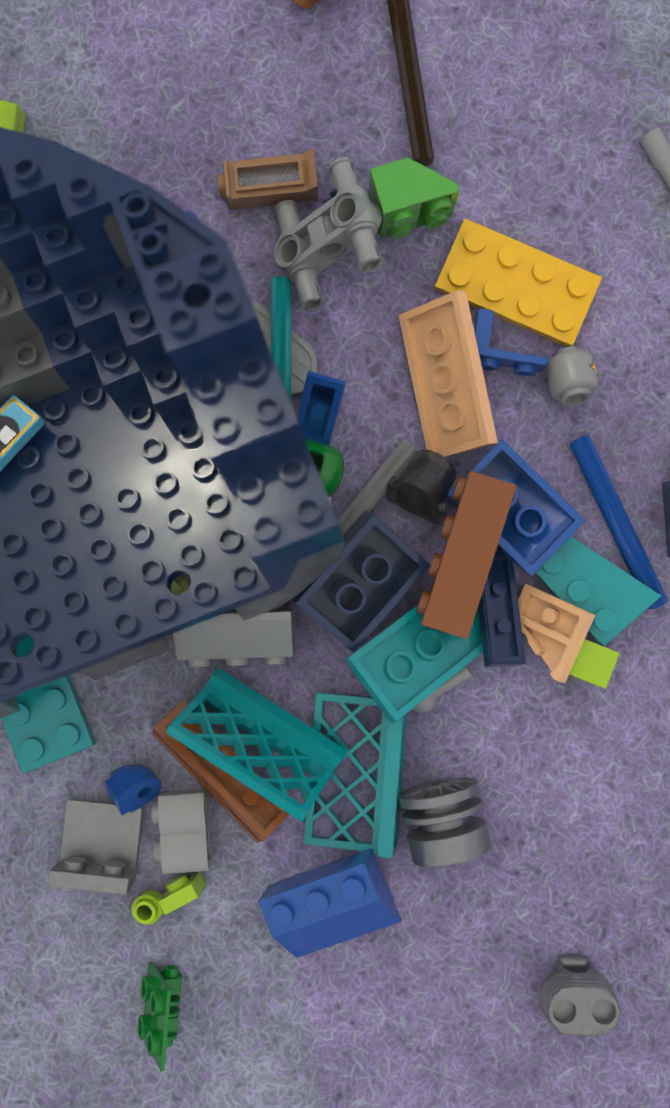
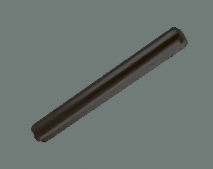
[387,0,434,166]

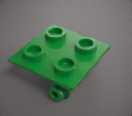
[137,962,182,1071]

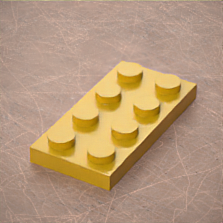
[434,218,602,347]

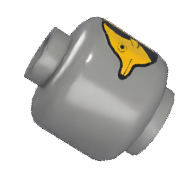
[545,346,599,406]

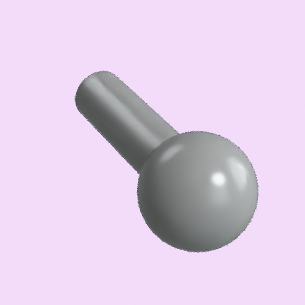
[412,665,473,714]

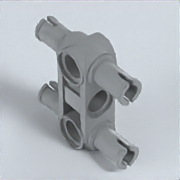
[274,157,383,311]

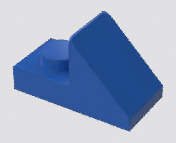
[297,371,346,445]

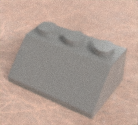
[173,609,294,667]

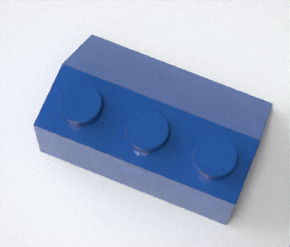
[258,848,401,958]

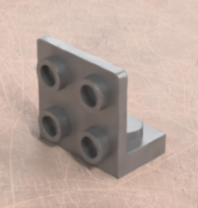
[48,799,143,895]

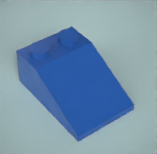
[443,439,586,576]

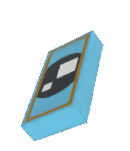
[0,395,46,471]

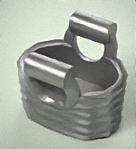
[538,955,621,1036]

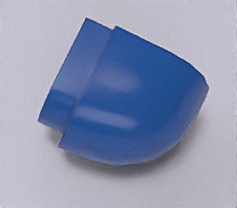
[103,764,162,816]

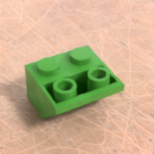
[368,157,460,240]

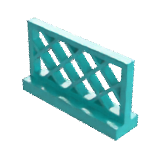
[166,667,347,822]
[304,692,407,858]

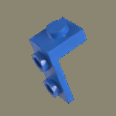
[472,308,548,376]

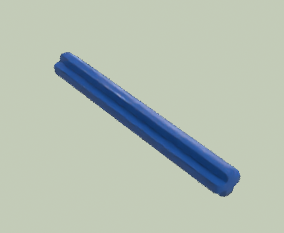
[570,435,668,609]

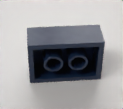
[292,510,430,653]

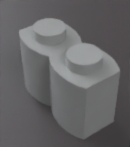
[151,789,212,874]

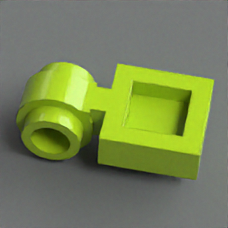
[131,871,207,925]

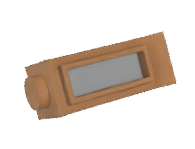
[217,148,318,210]

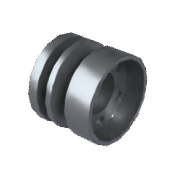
[398,777,492,867]

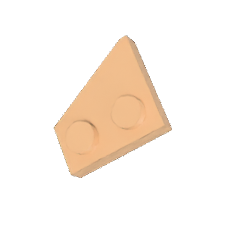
[518,584,595,683]

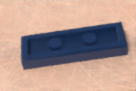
[478,552,526,667]

